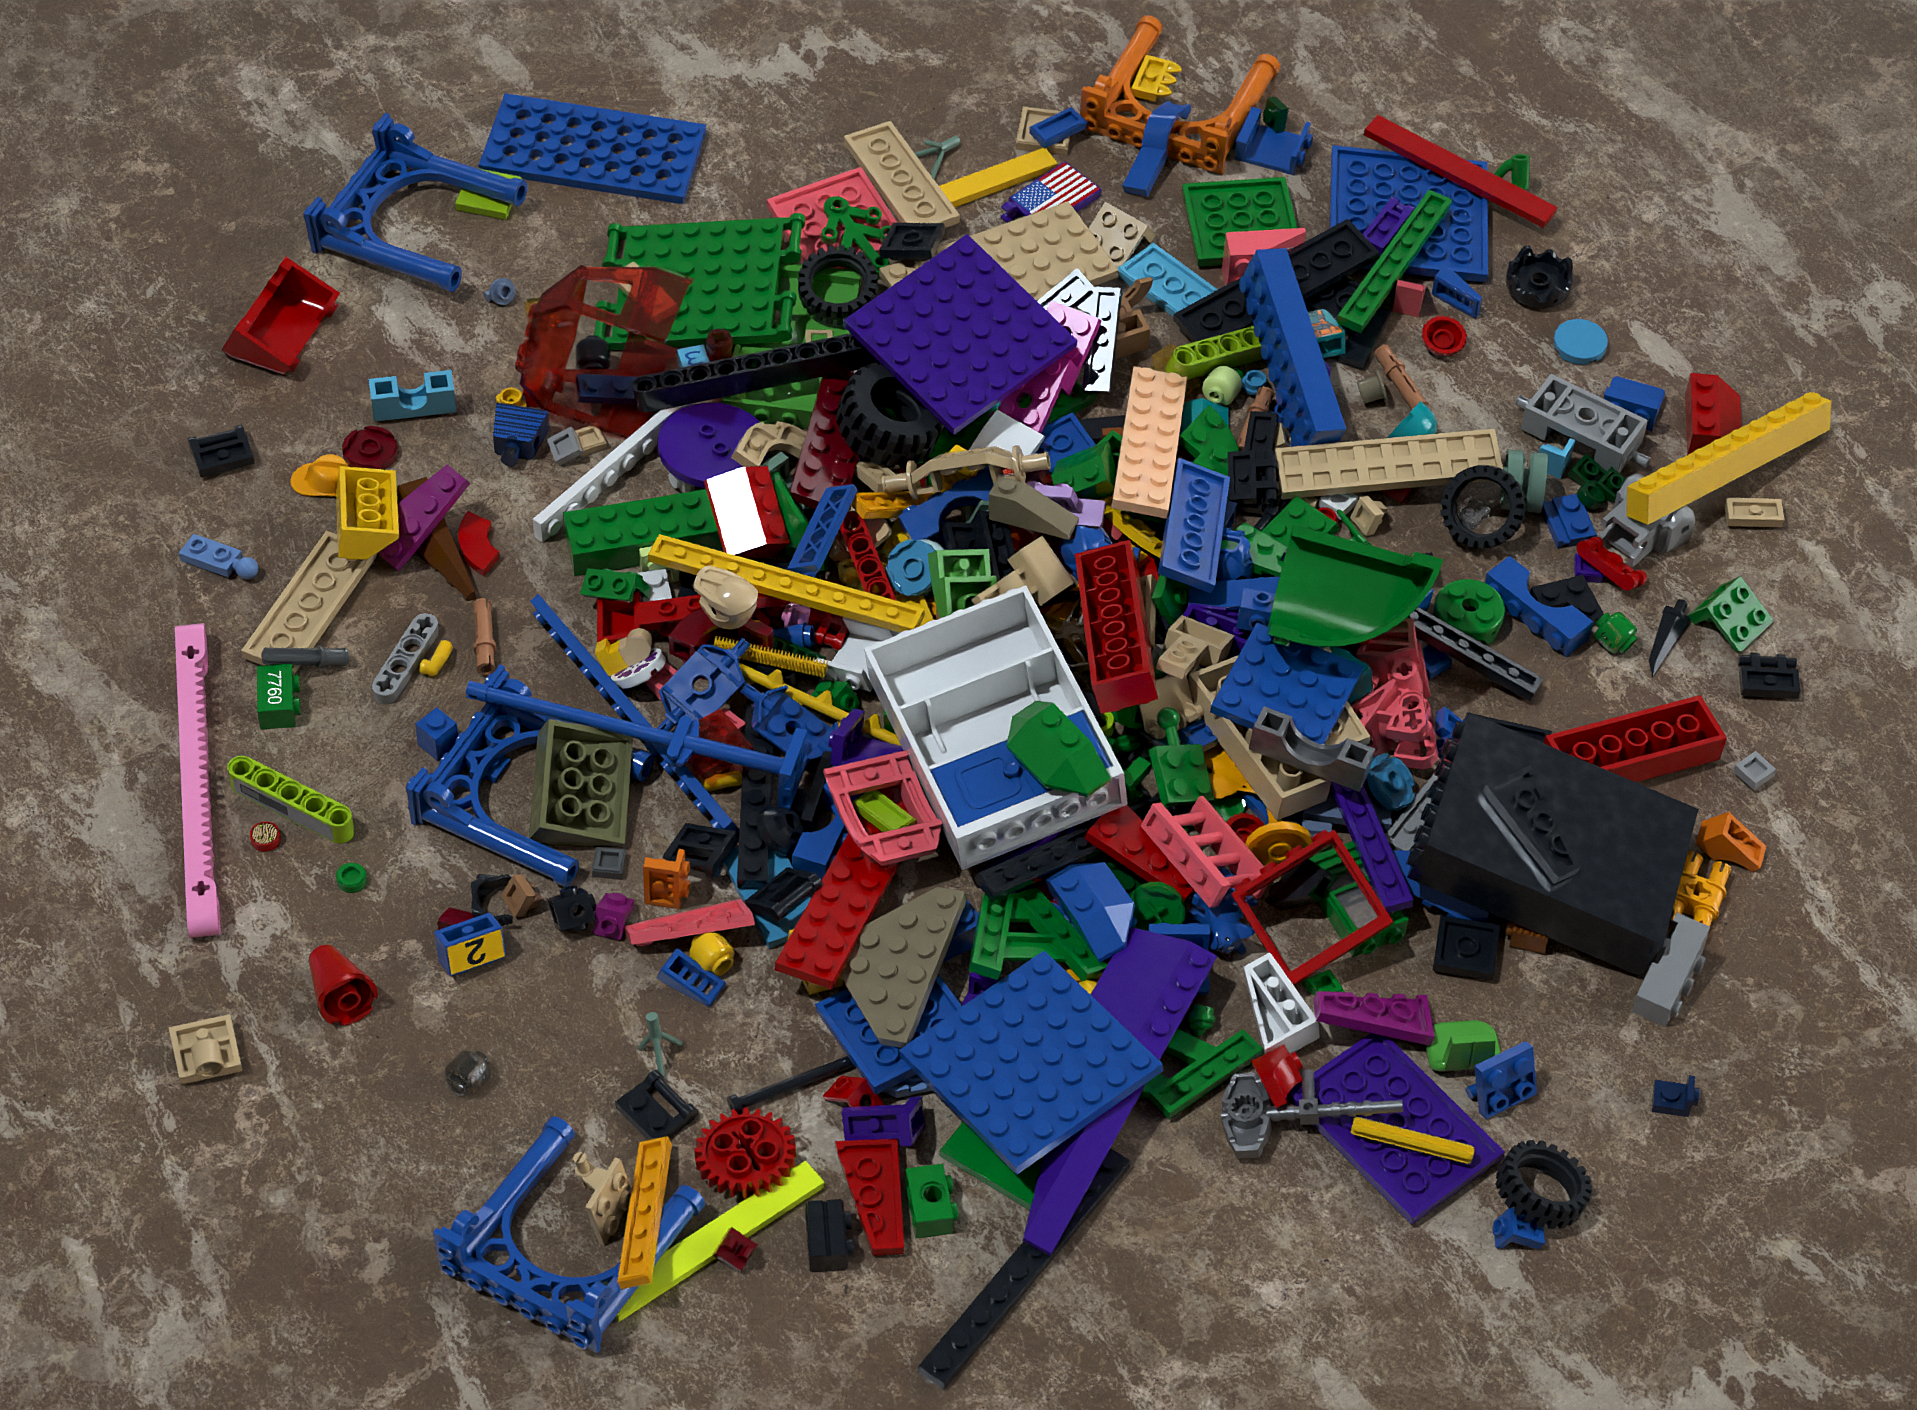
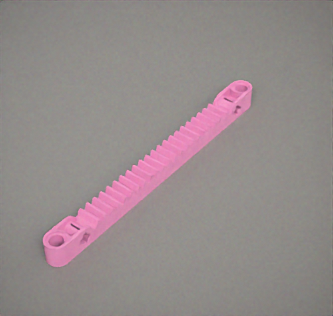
[175,623,221,938]

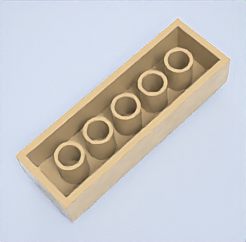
[1188,655,1332,820]

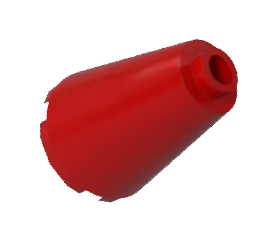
[308,945,378,1026]

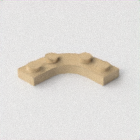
[731,421,806,467]

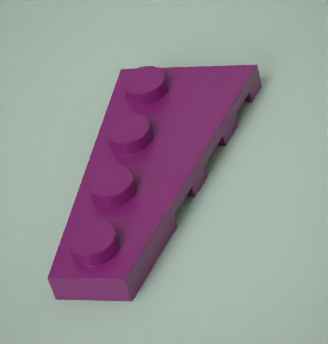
[377,464,471,571]
[1313,991,1435,1045]

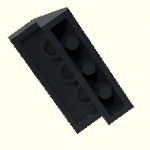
[942,511,1015,582]

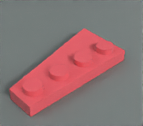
[625,899,755,946]

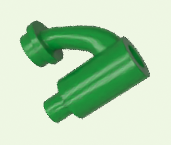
[1494,154,1530,190]

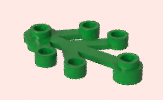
[821,196,891,279]

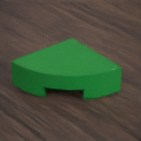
[1303,969,1345,996]

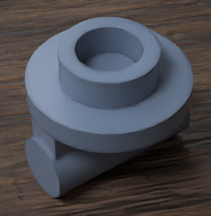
[483,278,515,305]

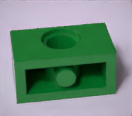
[905,1164,958,1239]

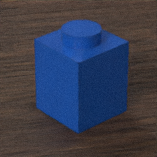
[415,707,458,761]

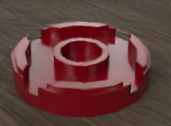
[342,426,398,470]

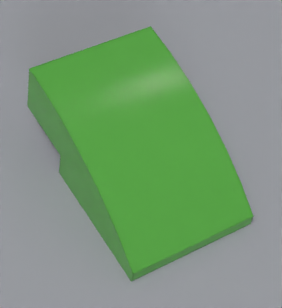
[928,549,997,618]

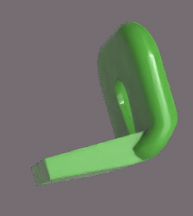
[1426,1020,1501,1071]

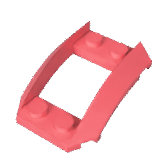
[823,750,943,866]

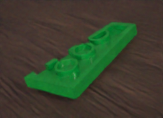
[1220,522,1287,577]

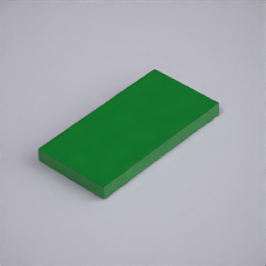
[939,1121,1042,1210]

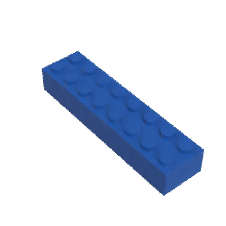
[1239,248,1347,447]

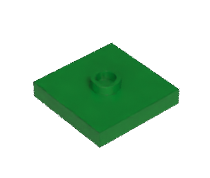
[1152,575,1189,624]

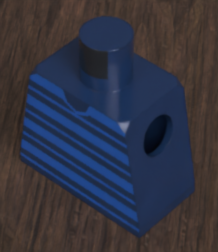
[493,403,550,466]

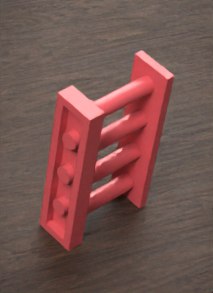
[1140,796,1268,908]

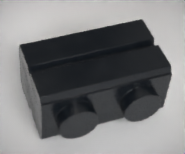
[805,1199,854,1273]

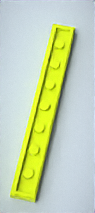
[615,1160,825,1322]

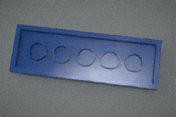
[1158,458,1230,593]

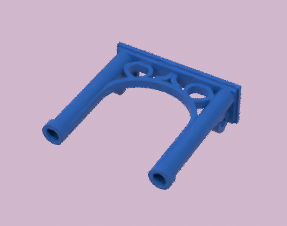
[304,113,527,292]
[406,664,654,887]
[433,1116,705,1353]

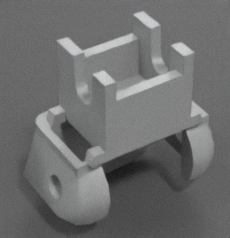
[1598,473,1695,568]

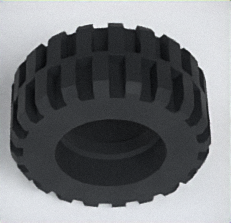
[836,362,944,468]

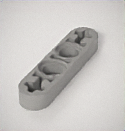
[372,613,439,704]

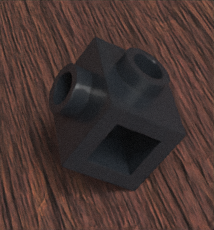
[547,885,597,931]

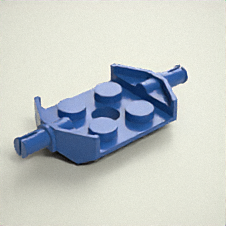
[657,638,751,732]
[740,682,838,767]

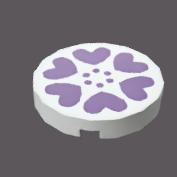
[611,648,666,689]

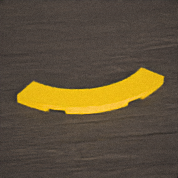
[1100,495,1163,558]

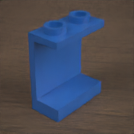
[1234,107,1313,176]

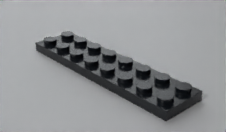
[1173,219,1379,342]

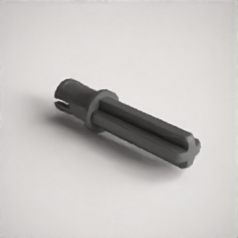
[261,645,349,668]

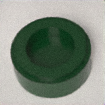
[1577,482,1605,510]

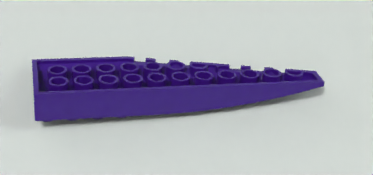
[1022,927,1217,1256]

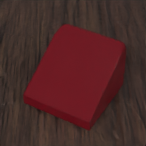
[437,907,474,930]

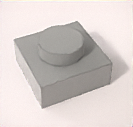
[547,427,584,466]
[1733,751,1776,790]

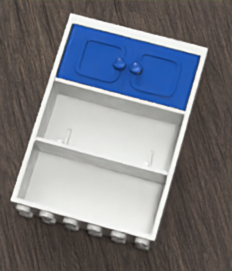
[864,586,1127,870]

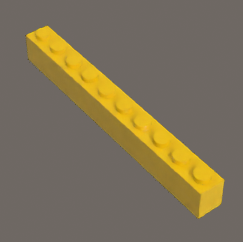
[1626,392,1831,525]

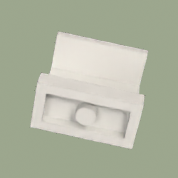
[815,617,899,692]

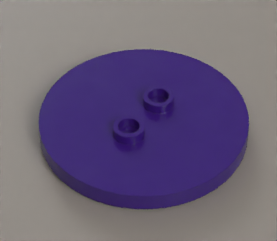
[658,403,769,488]

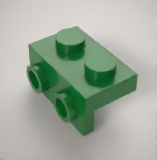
[580,568,651,603]

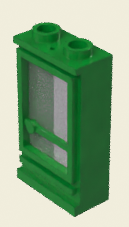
[1310,841,1409,957]

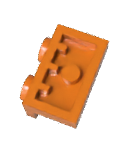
[643,849,690,909]

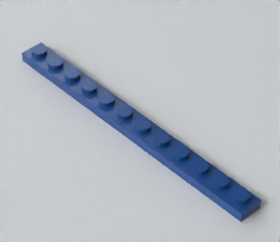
[530,594,739,836]

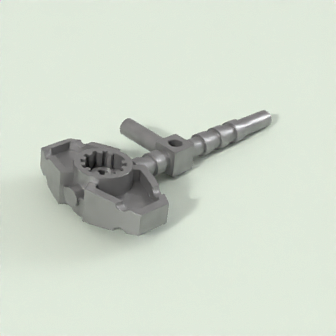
[1221,1070,1403,1159]

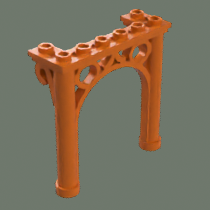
[1080,15,1280,175]

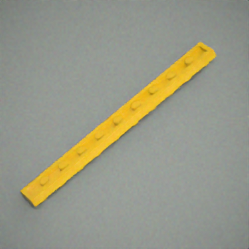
[648,534,925,633]

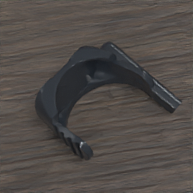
[471,874,527,926]

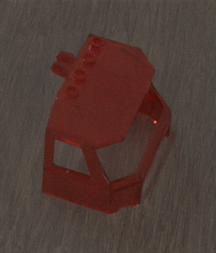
[515,263,694,439]

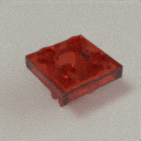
[688,709,753,780]

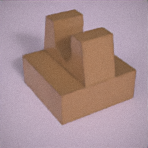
[501,874,543,917]

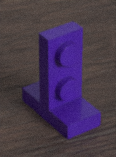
[841,1096,926,1146]

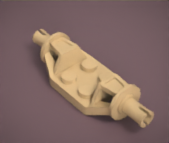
[882,445,1051,500]

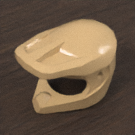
[693,566,758,629]

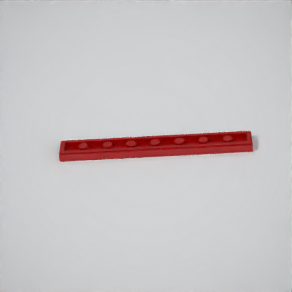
[1363,115,1558,228]

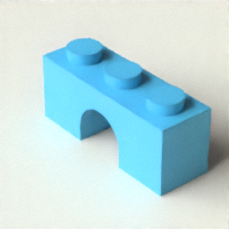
[369,370,456,422]

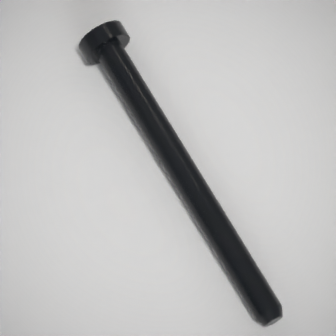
[727,1056,854,1115]

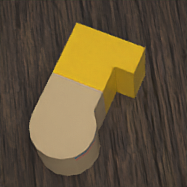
[594,628,652,677]

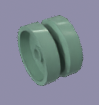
[1500,449,1548,514]

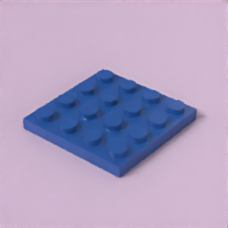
[1210,623,1364,745]
[815,974,962,1095]

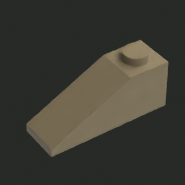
[989,476,1079,540]

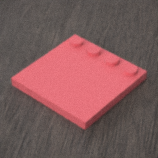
[767,167,897,269]

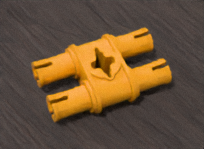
[1668,851,1731,931]

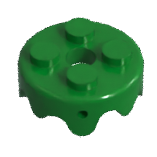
[1432,579,1505,644]

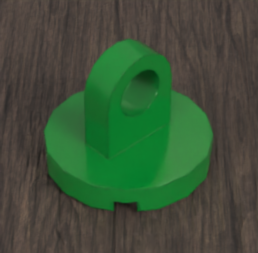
[1130,882,1186,931]

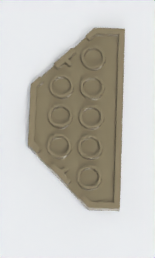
[841,887,968,1048]

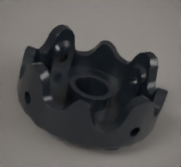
[1506,245,1573,308]

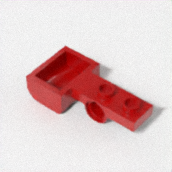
[597,591,701,644]

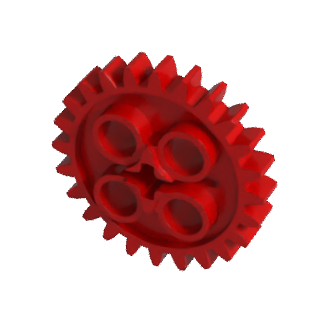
[694,1107,797,1199]

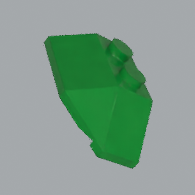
[772,472,829,571]
[1007,701,1111,797]

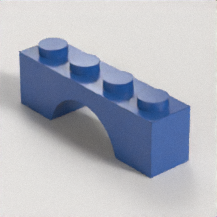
[899,466,1004,542]
[1485,556,1593,657]
[792,766,864,881]

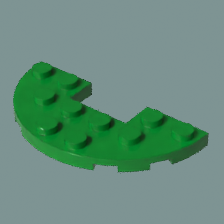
[1126,405,1239,528]

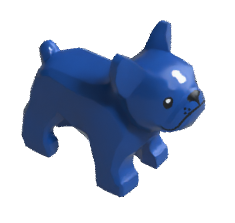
[1186,867,1258,955]

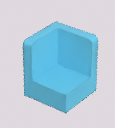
[1539,438,1575,479]

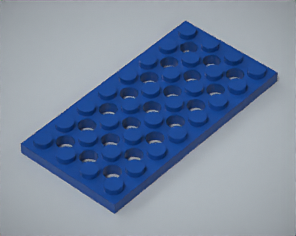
[478,93,706,204]

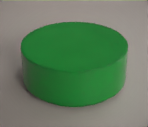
[336,863,367,893]

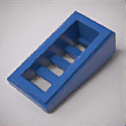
[1432,266,1482,319]
[656,948,726,1007]

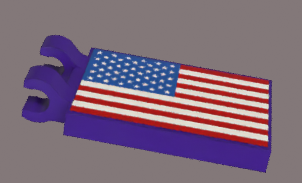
[1001,162,1102,223]

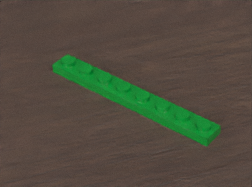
[1336,190,1452,333]

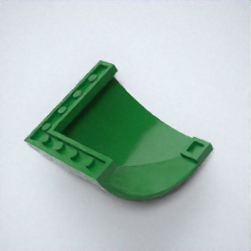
[1267,525,1444,647]

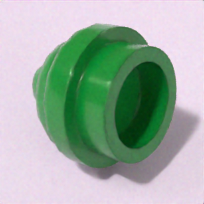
[1185,1005,1216,1037]

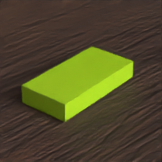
[852,790,916,832]

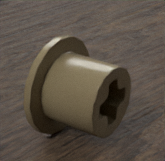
[1357,369,1388,405]

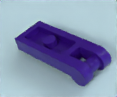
[1363,197,1416,255]

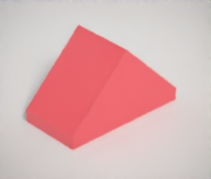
[1392,280,1427,317]

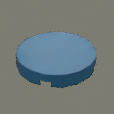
[1553,319,1608,365]
[886,540,936,597]
[1366,753,1415,811]

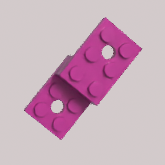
[989,300,1102,434]

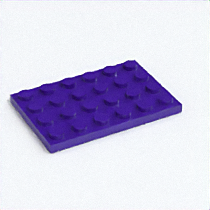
[1287,1033,1505,1225]

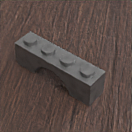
[1248,706,1375,792]

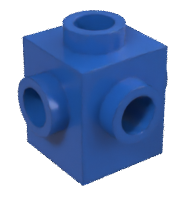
[1236,588,1275,631]

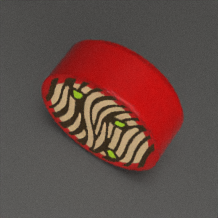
[250,821,281,852]

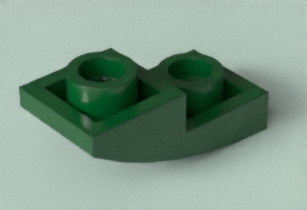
[1567,453,1626,503]

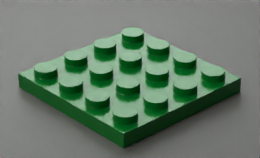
[1181,177,1297,267]

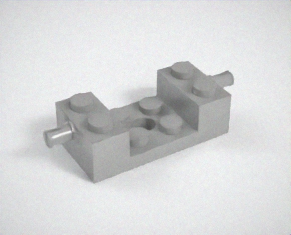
[1515,374,1651,473]

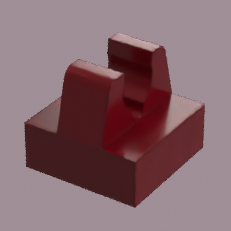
[712,1227,758,1273]

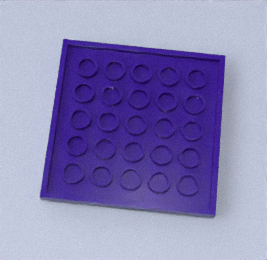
[843,234,1078,435]

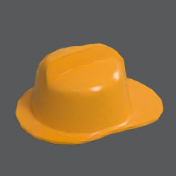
[290,454,349,497]

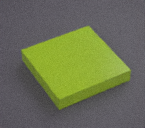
[455,169,522,220]

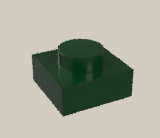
[1263,96,1289,132]

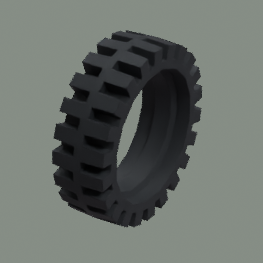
[798,245,878,325]
[1440,465,1526,548]
[1495,1140,1592,1229]

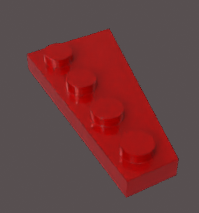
[1085,805,1195,902]
[835,1139,904,1255]

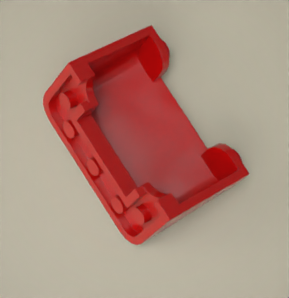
[221,256,340,375]

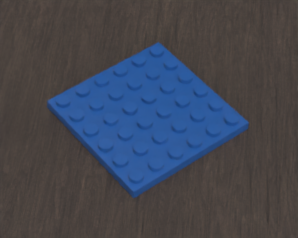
[1329,145,1488,282]
[899,951,1163,1175]

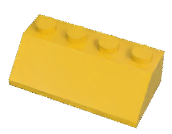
[336,466,399,560]

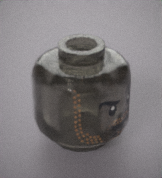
[445,1050,491,1096]

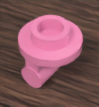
[781,603,810,627]

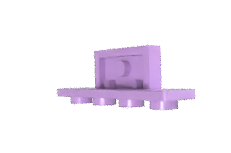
[1027,481,1106,529]

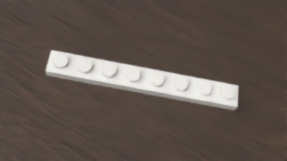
[533,404,691,543]

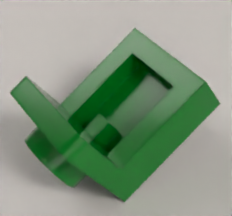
[811,680,860,713]

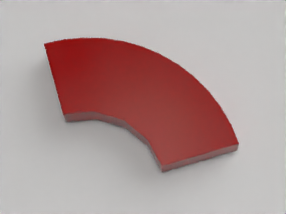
[458,511,500,576]

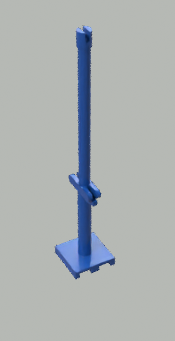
[465,681,807,810]

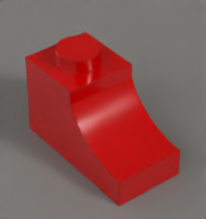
[1251,1045,1303,1108]

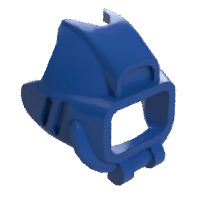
[1061,525,1112,581]
[1216,527,1253,581]

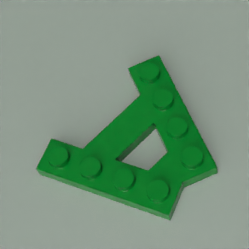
[968,887,1108,981]
[1139,1029,1263,1119]

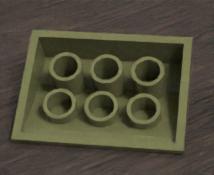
[529,719,633,846]

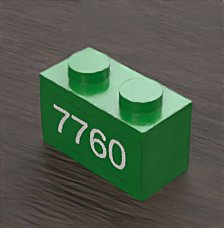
[257,664,301,730]

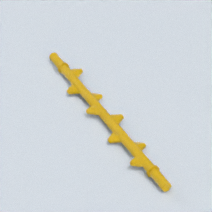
[738,662,901,746]

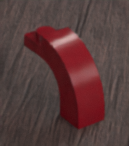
[669,607,773,661]

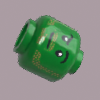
[1595,612,1638,654]

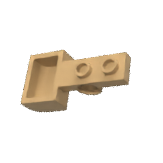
[971,536,1075,607]
[1156,615,1235,679]

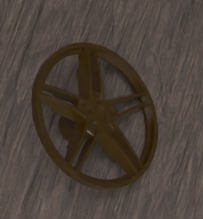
[1034,591,1090,673]

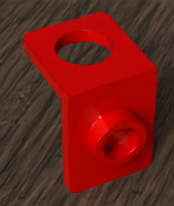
[823,1076,883,1107]

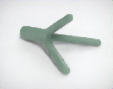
[915,136,960,179]
[638,1012,683,1079]

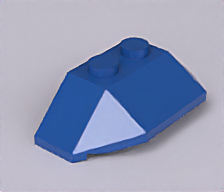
[1042,862,1135,963]

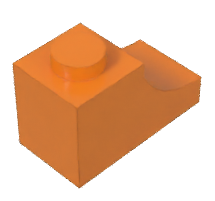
[1695,812,1767,872]

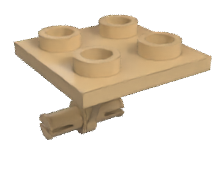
[573,1152,632,1246]

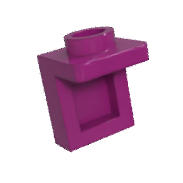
[593,893,635,940]

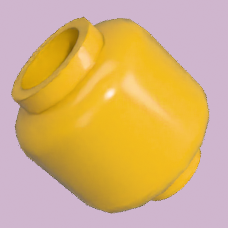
[689,931,734,976]

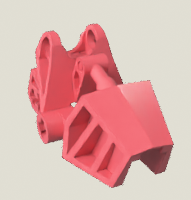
[1351,618,1438,769]

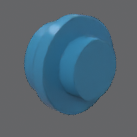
[1242,370,1269,395]

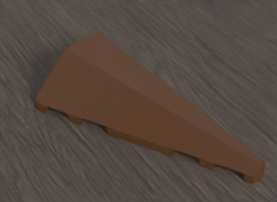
[397,477,476,601]

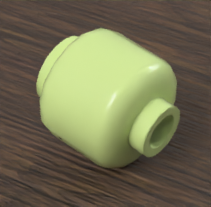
[1202,366,1242,406]

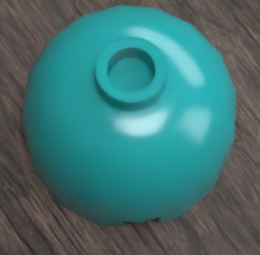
[1387,401,1437,438]

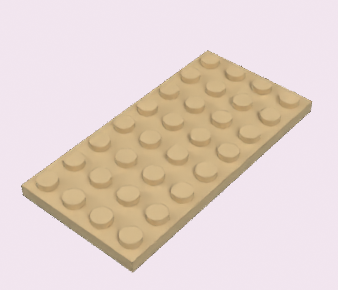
[879,201,1119,301]

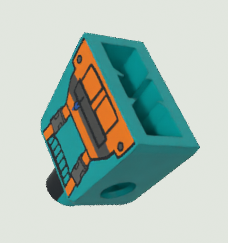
[1306,307,1345,358]

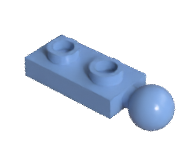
[178,534,258,580]

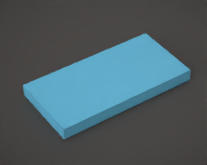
[1118,243,1218,317]

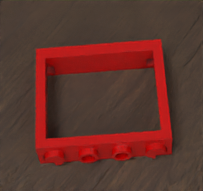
[1231,829,1393,986]

